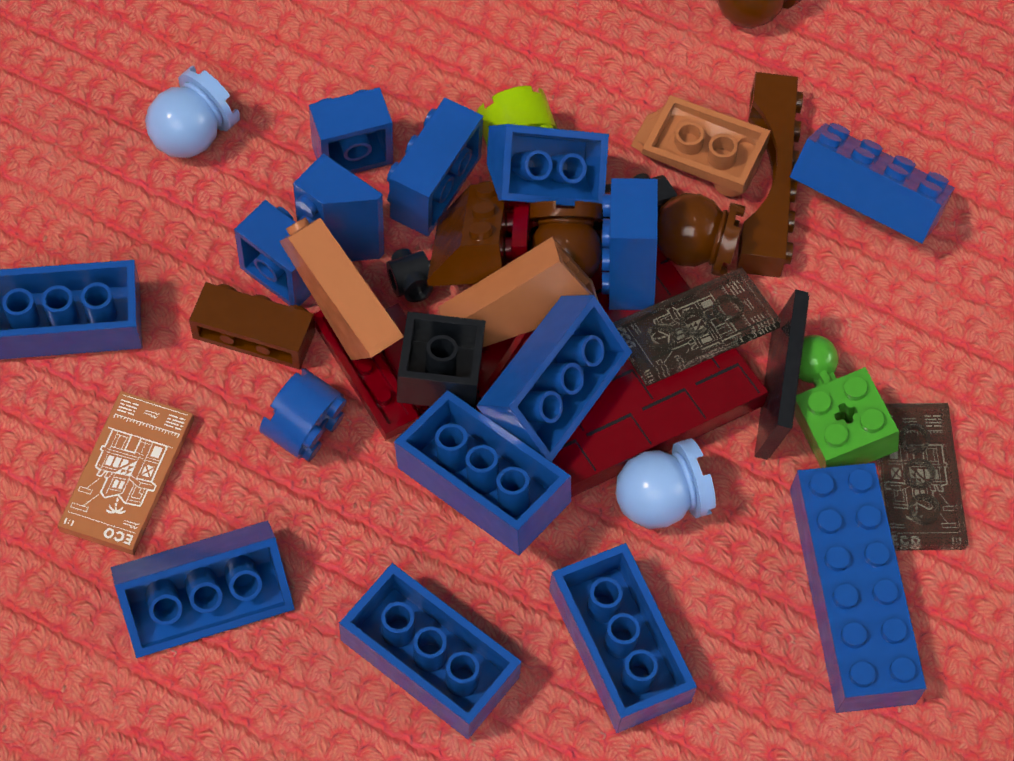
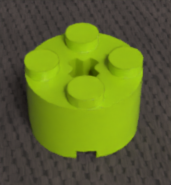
[477,86,558,147]

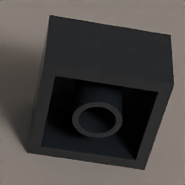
[397,312,486,409]

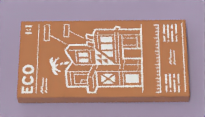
[58,391,194,555]

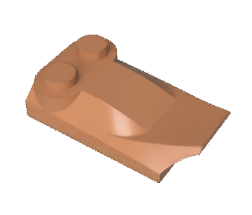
[631,95,771,197]

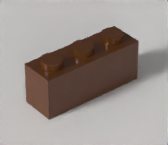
[189,282,315,370]

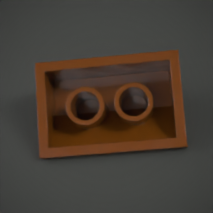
[427,181,511,286]

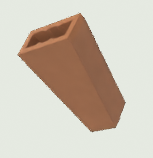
[279,217,403,360]
[438,236,598,347]

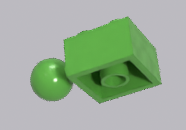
[795,335,899,468]

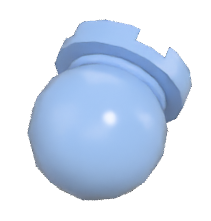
[145,65,240,158]
[615,438,716,529]

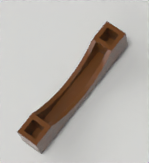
[736,72,803,278]

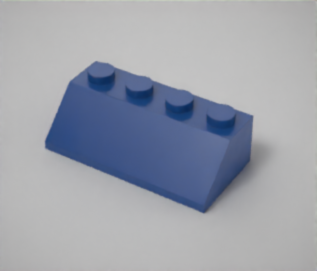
[111,520,295,658]

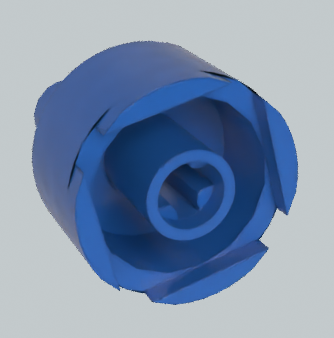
[259,368,347,462]

